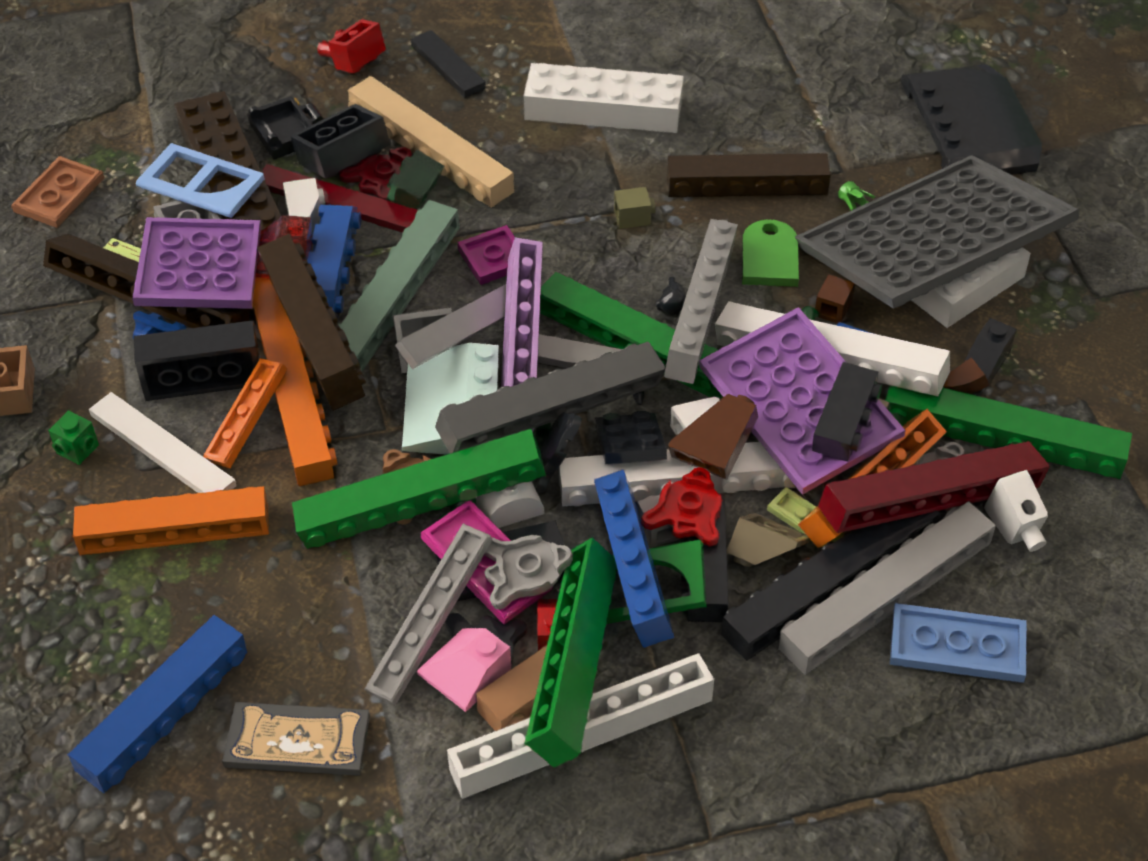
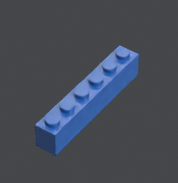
[594,470,674,648]
[68,615,248,793]

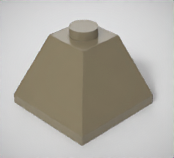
[727,513,811,567]

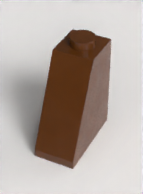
[668,394,758,480]

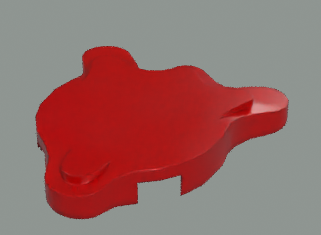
[641,467,722,546]

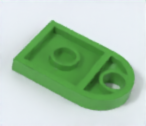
[742,220,799,287]

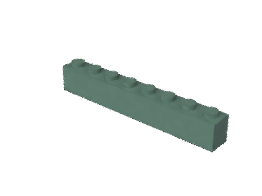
[338,200,460,371]

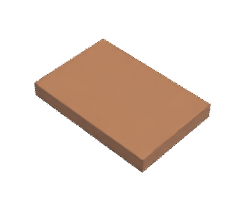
[11,156,104,228]

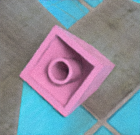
[417,628,512,712]

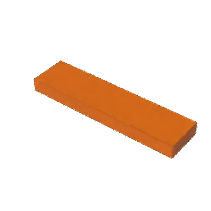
[203,358,287,468]

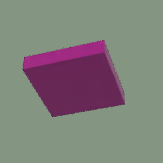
[457,225,515,285]

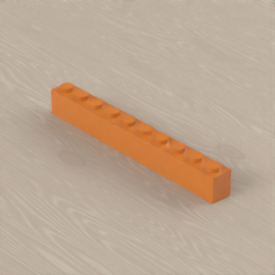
[252,254,338,487]

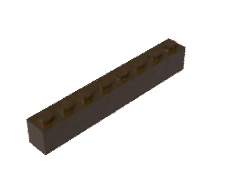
[43,233,251,328]

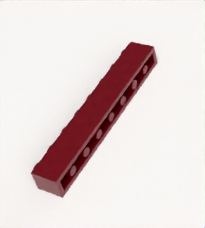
[818,441,1050,533]

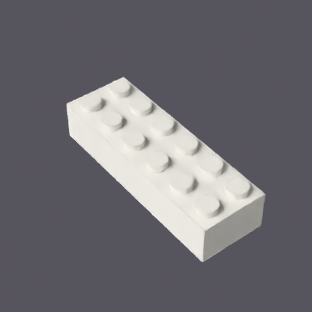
[524,63,683,133]

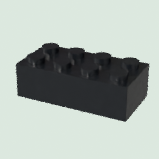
[134,320,260,401]

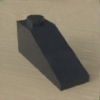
[963,318,1017,397]

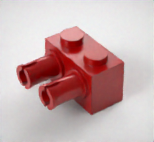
[317,19,386,73]

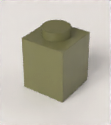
[614,187,655,229]

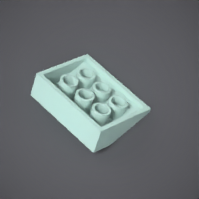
[402,343,498,455]

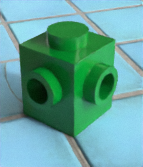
[48,410,99,465]

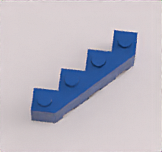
[307,205,361,318]

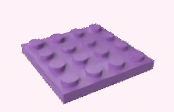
[133,217,261,309]

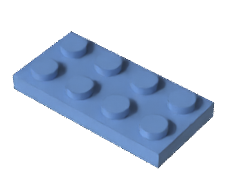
[890,603,1026,683]

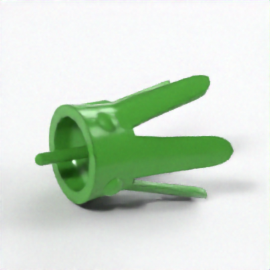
[838,181,875,210]

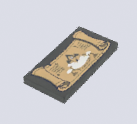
[222,702,370,776]

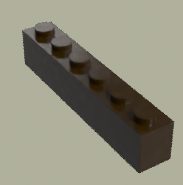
[667,153,831,197]

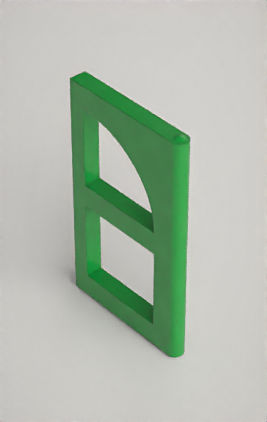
[606,539,707,624]

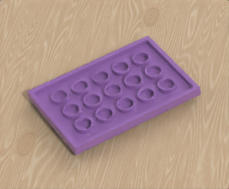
[699,307,905,495]

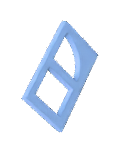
[136,143,265,218]

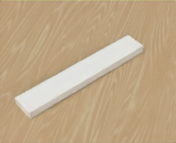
[89,392,237,493]

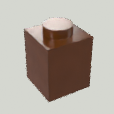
[815,274,855,324]

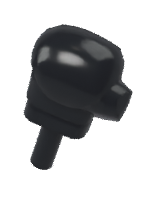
[655,277,686,315]

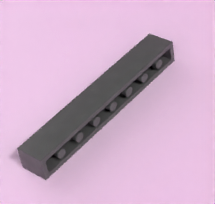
[435,341,666,453]

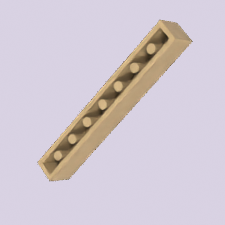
[348,76,514,208]

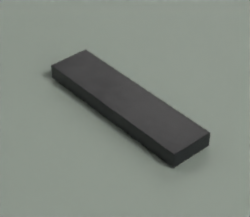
[411,30,486,98]

